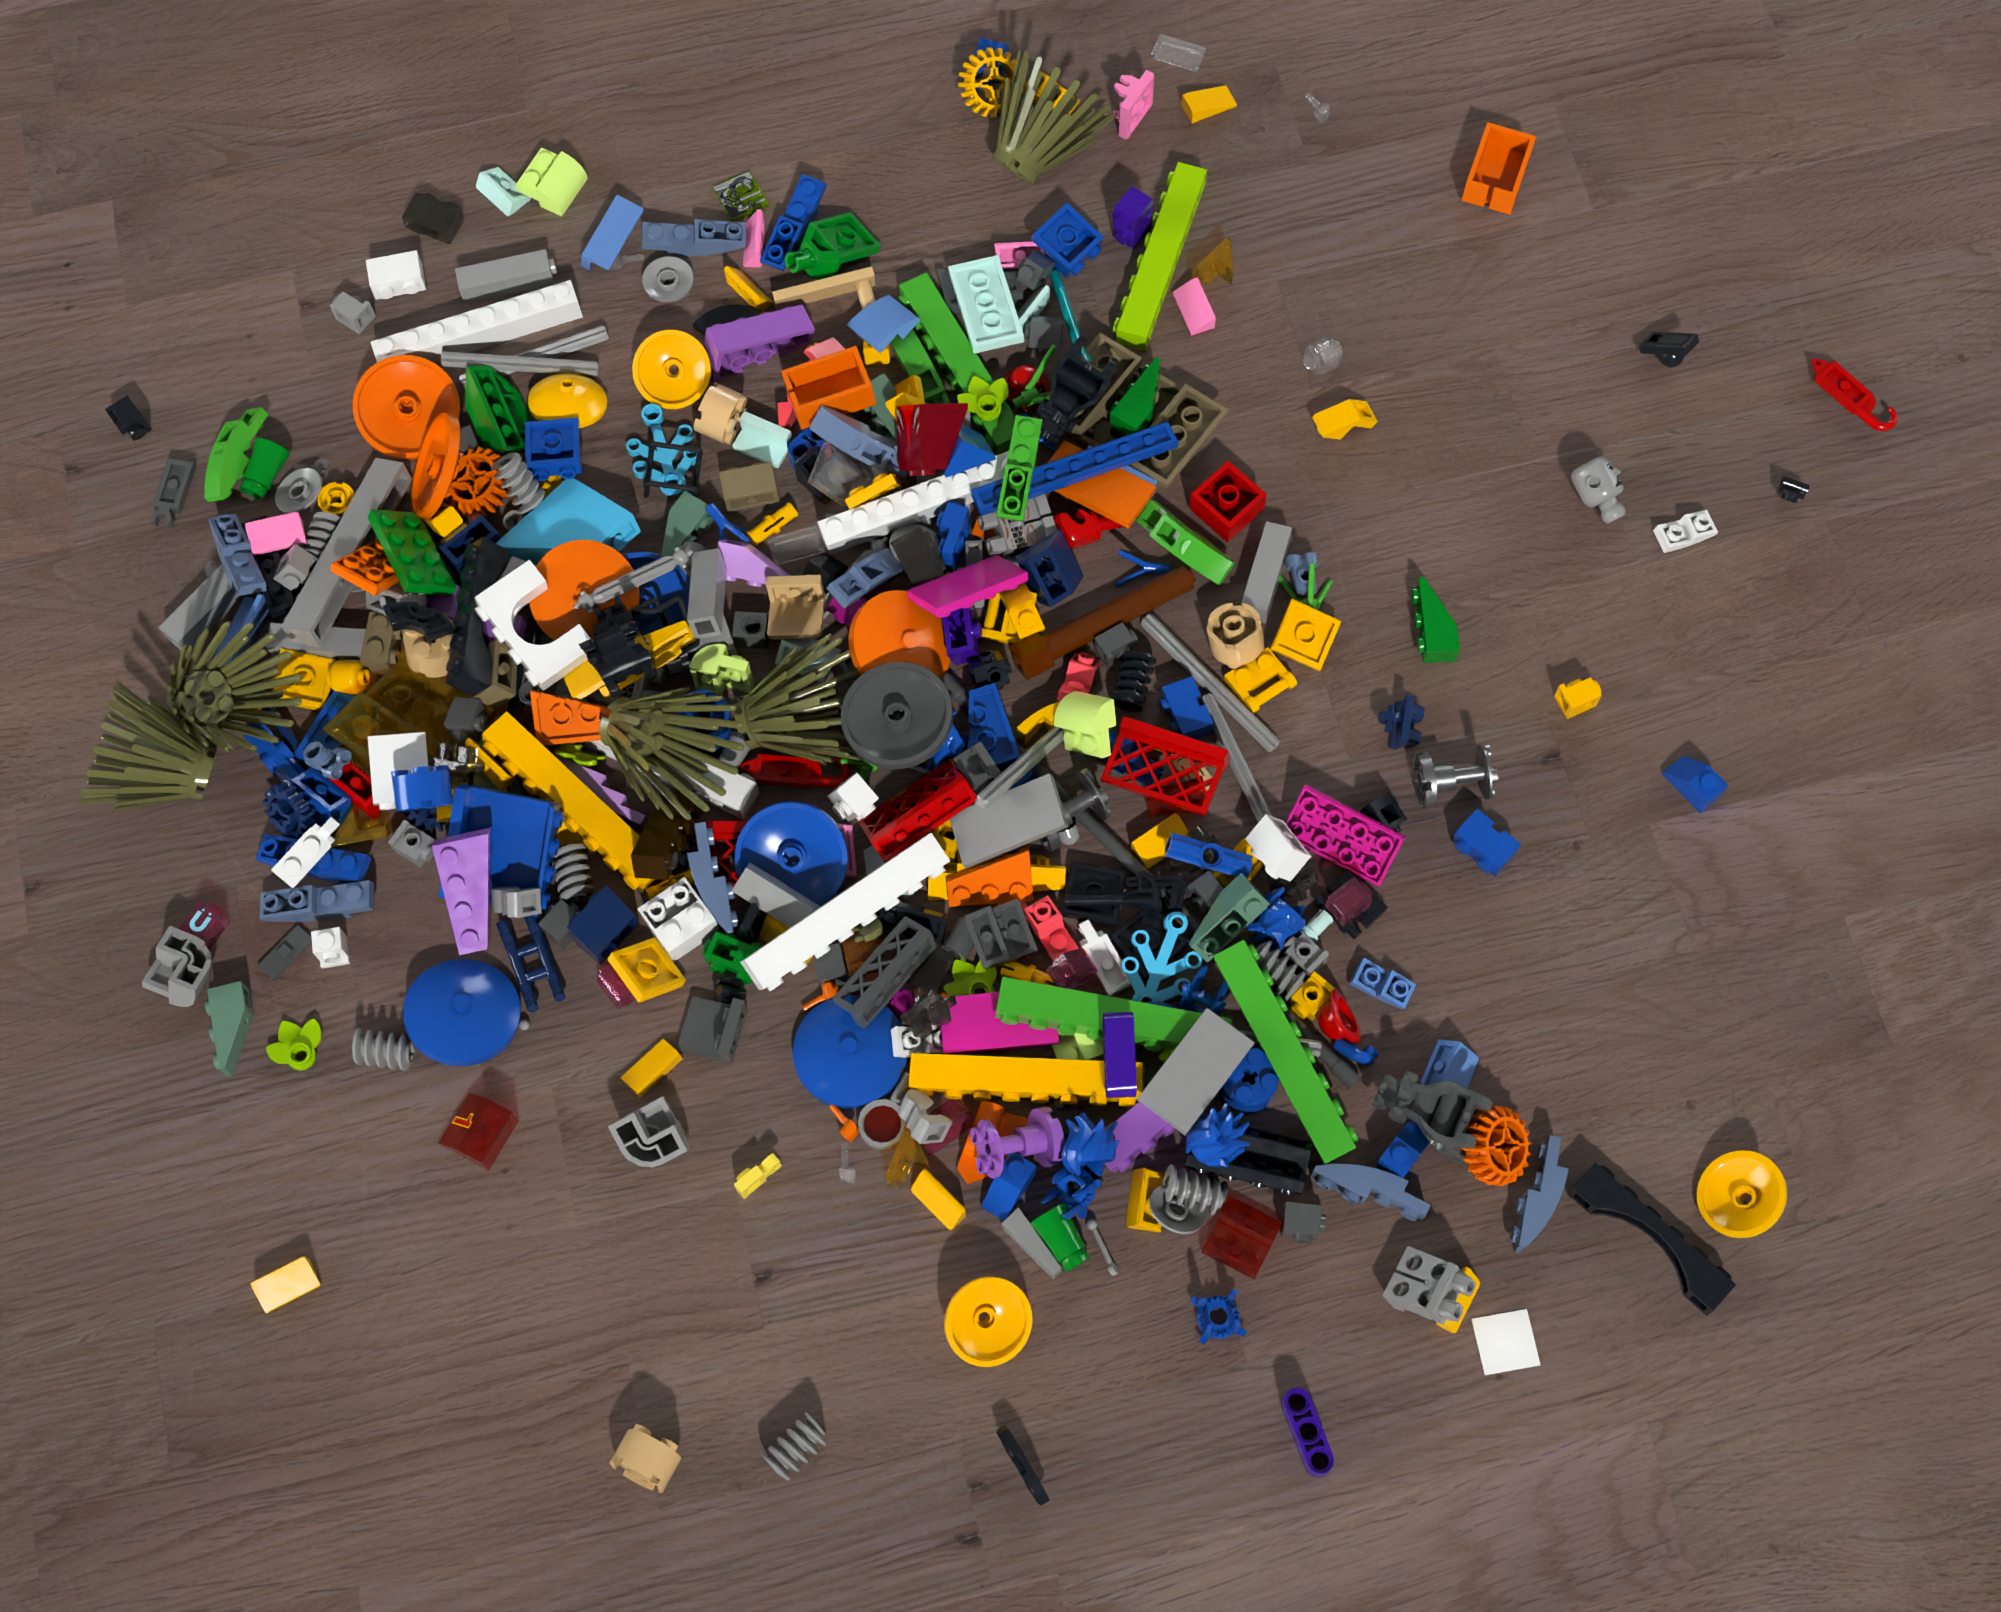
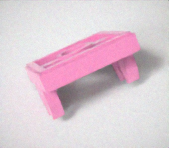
[1113,70,1154,140]

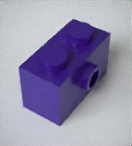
[1112,186,1153,249]
[942,607,982,665]

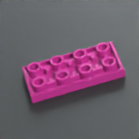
[907,555,1029,618]
[1286,784,1406,887]
[939,992,1059,1055]

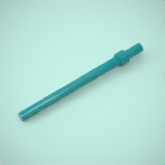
[1050,270,1093,364]

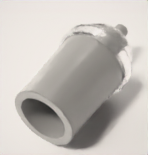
[718,729,752,768]

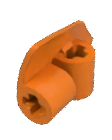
[957,1101,1028,1185]

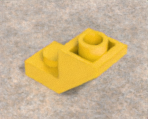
[1312,399,1378,440]

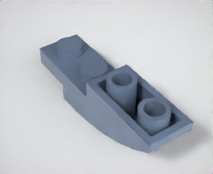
[641,219,746,257]
[809,404,909,477]
[209,514,266,596]
[827,547,910,609]
[687,822,738,934]
[260,880,374,922]
[1511,1135,1569,1254]
[1311,1164,1431,1221]

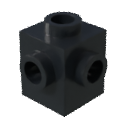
[966,650,1012,690]

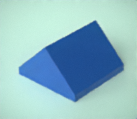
[941,426,996,478]

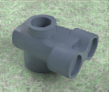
[1285,552,1318,597]
[303,741,352,780]

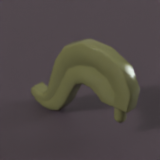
[852,918,883,943]

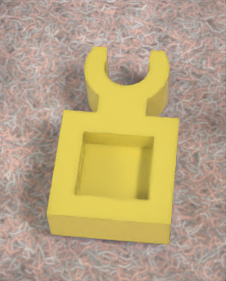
[734,1153,782,1199]

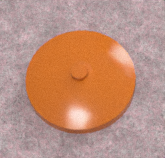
[353,355,460,460]
[410,413,460,519]
[529,540,639,641]
[849,590,951,679]

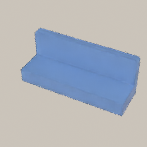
[580,195,643,271]
[214,594,270,667]
[1421,1039,1479,1088]

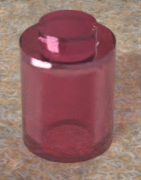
[596,964,636,1009]

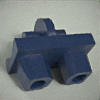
[1378,694,1425,750]

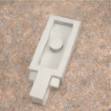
[271,817,340,889]
[1078,919,1131,996]

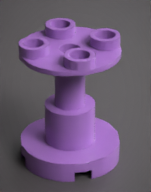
[970,1106,1065,1179]

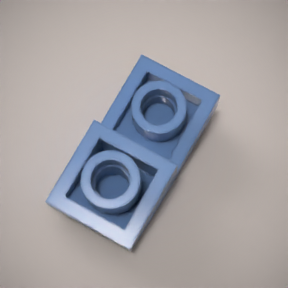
[1348,958,1416,1010]

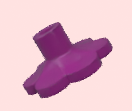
[890,989,919,1023]

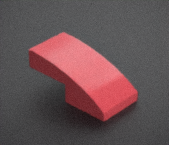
[777,394,796,431]

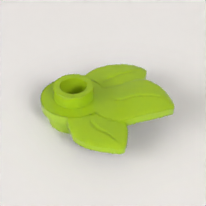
[957,376,1009,421]
[554,743,606,766]
[943,960,997,997]
[266,1018,322,1071]

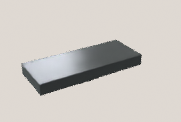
[257,925,312,981]

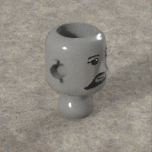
[1571,456,1626,524]

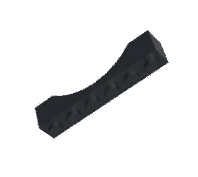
[446,537,509,696]
[1567,1162,1736,1316]

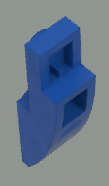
[760,174,827,271]
[256,834,372,884]

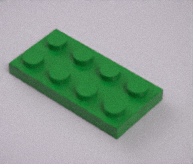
[367,509,457,595]

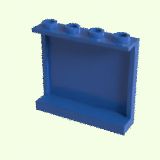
[439,784,564,917]

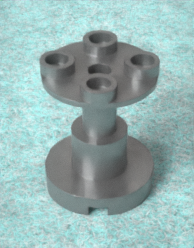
[1413,744,1498,808]
[1038,768,1112,852]

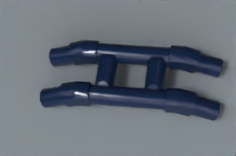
[496,915,566,1013]

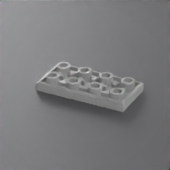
[950,773,1068,868]
[1137,1008,1255,1136]

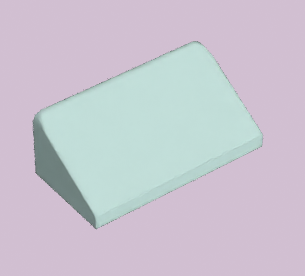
[476,167,531,216]
[1017,285,1050,334]

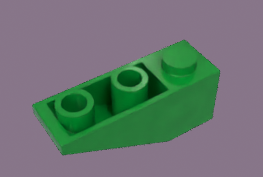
[1109,357,1161,436]
[1412,577,1460,663]

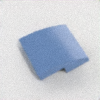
[847,295,920,353]

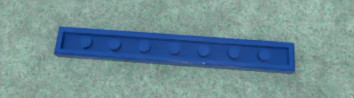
[971,421,1179,516]

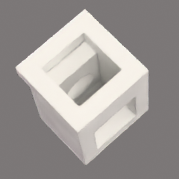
[311,927,350,969]

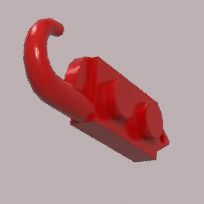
[1810,358,1898,432]
[739,754,850,788]

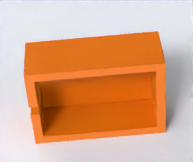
[1462,122,1536,215]
[781,346,876,430]

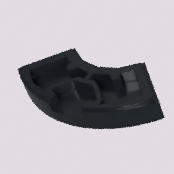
[693,304,764,335]
[383,602,455,642]
[996,1424,1050,1506]

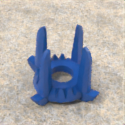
[1176,966,1229,1016]
[1041,1167,1102,1219]
[1190,1289,1247,1344]

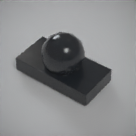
[1639,332,1699,368]

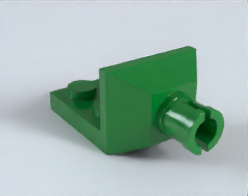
[785,212,882,280]

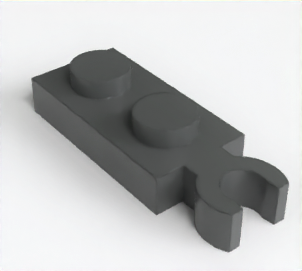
[151,458,196,529]

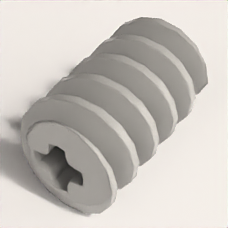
[491,452,545,514]
[300,512,342,570]
[553,844,594,905]
[1256,940,1306,1003]
[352,1028,417,1071]
[1162,1164,1229,1216]
[760,1412,827,1481]

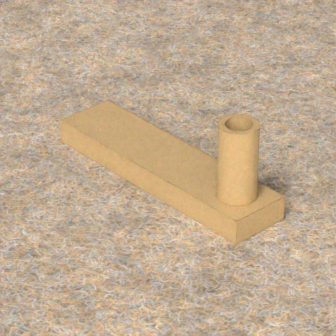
[772,266,875,311]

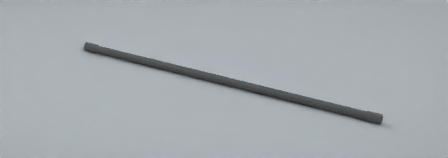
[940,673,1361,1090]

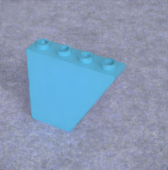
[496,478,641,565]

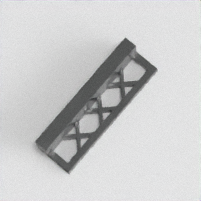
[952,741,1026,853]
[832,916,937,1029]

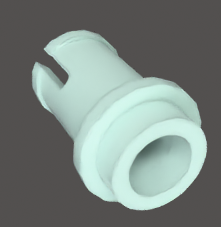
[1298,909,1333,943]

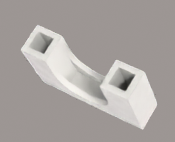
[474,559,591,691]

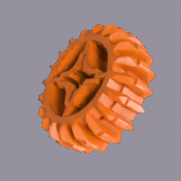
[445,447,510,518]
[1460,1106,1532,1186]

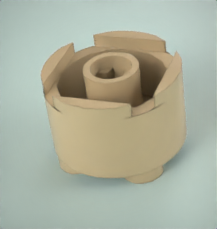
[694,382,748,445]
[1207,603,1265,669]
[403,613,455,678]
[610,1424,681,1493]

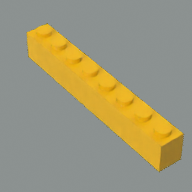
[482,711,658,893]
[909,1053,1145,1107]

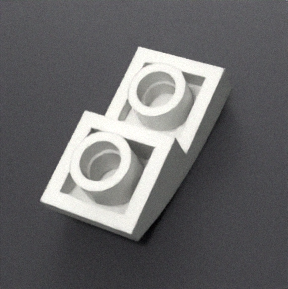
[1653,510,1718,553]
[891,1025,943,1058]

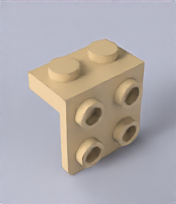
[766,575,825,639]

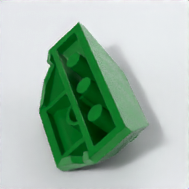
[466,366,532,454]

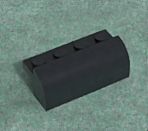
[1186,1116,1312,1195]

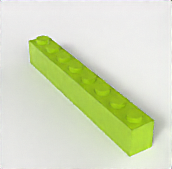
[1113,162,1207,352]

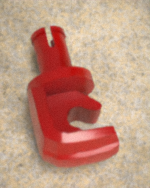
[1053,509,1123,549]

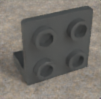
[677,996,748,1064]

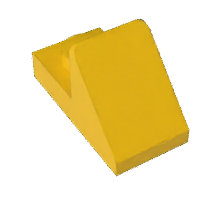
[885,375,925,421]
[999,582,1045,641]

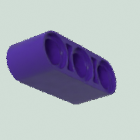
[1103,1012,1137,1098]
[1281,1387,1334,1478]

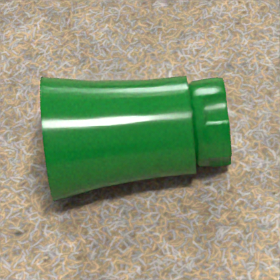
[239,438,290,500]
[1030,1203,1090,1272]

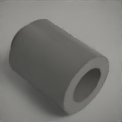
[941,918,975,962]

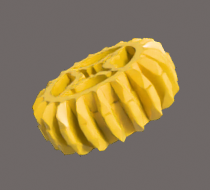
[958,47,1026,118]

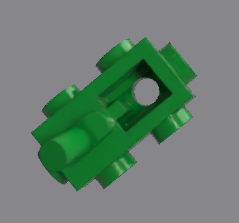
[703,932,763,985]

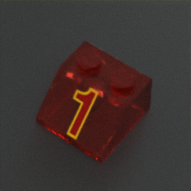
[438,1093,519,1171]

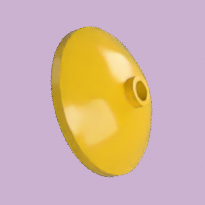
[632,330,711,409]
[528,373,607,428]
[1697,1150,1787,1238]
[944,1276,1032,1367]

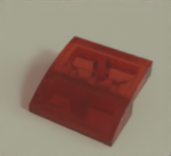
[1201,1196,1283,1280]

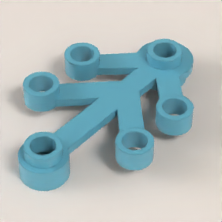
[626,404,697,496]
[1121,912,1202,1002]

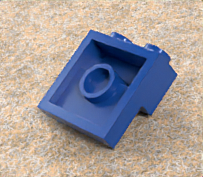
[1031,203,1104,278]
[525,417,582,481]
[937,501,970,575]

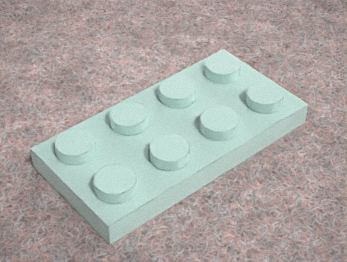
[948,255,1024,354]

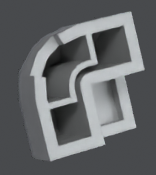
[142,926,212,1007]
[608,1096,690,1168]

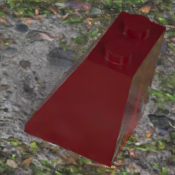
[896,403,968,476]

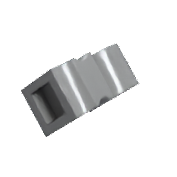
[491,886,542,918]
[898,1089,953,1144]

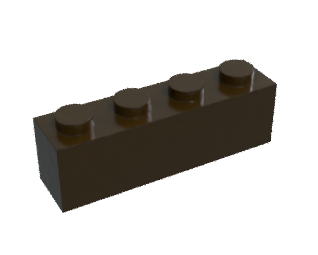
[631,788,702,880]

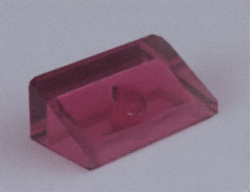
[920,1099,975,1156]

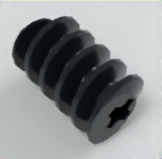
[1111,651,1157,712]

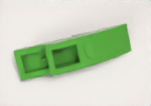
[890,329,950,404]
[204,407,269,502]
[996,415,1043,522]
[1136,499,1235,585]

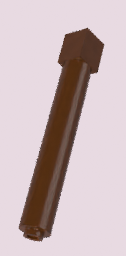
[1009,565,1196,680]

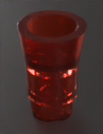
[1147,775,1208,817]

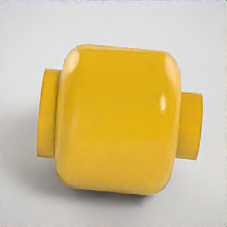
[327,660,370,695]

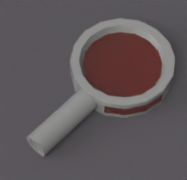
[858,1072,910,1150]

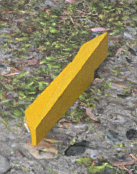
[563,620,697,701]
[928,851,1066,901]

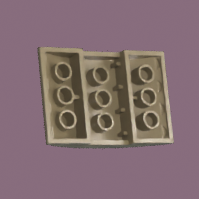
[1038,333,1229,488]

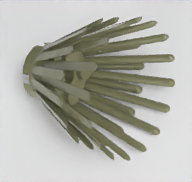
[992,49,1117,185]
[166,621,302,752]
[734,633,861,764]
[78,680,218,811]
[599,688,744,820]

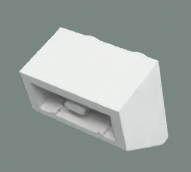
[638,877,720,963]

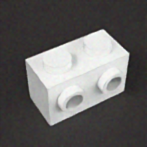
[366,250,426,300]
[827,773,879,822]
[1245,814,1312,881]

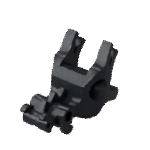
[1036,336,1119,445]
[579,595,657,697]

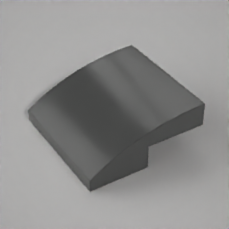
[964,899,1039,969]

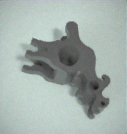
[1372,1071,1493,1166]

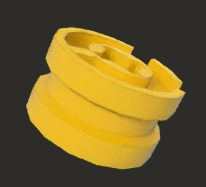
[317,482,355,517]

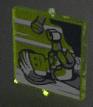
[712,170,769,222]

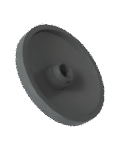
[841,662,953,769]

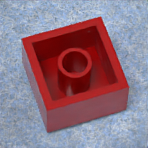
[1189,461,1267,543]

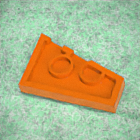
[530,690,613,745]
[947,846,1034,907]

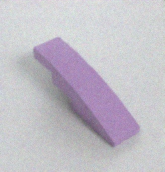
[555,755,648,833]

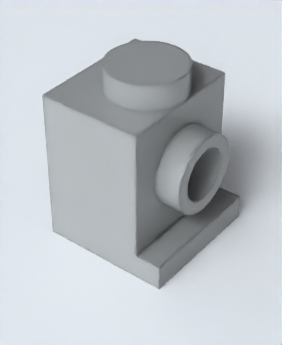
[330,291,376,335]
[273,544,318,591]
[388,820,434,868]
[1283,933,1329,981]

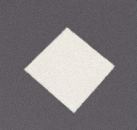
[1472,1309,1541,1375]

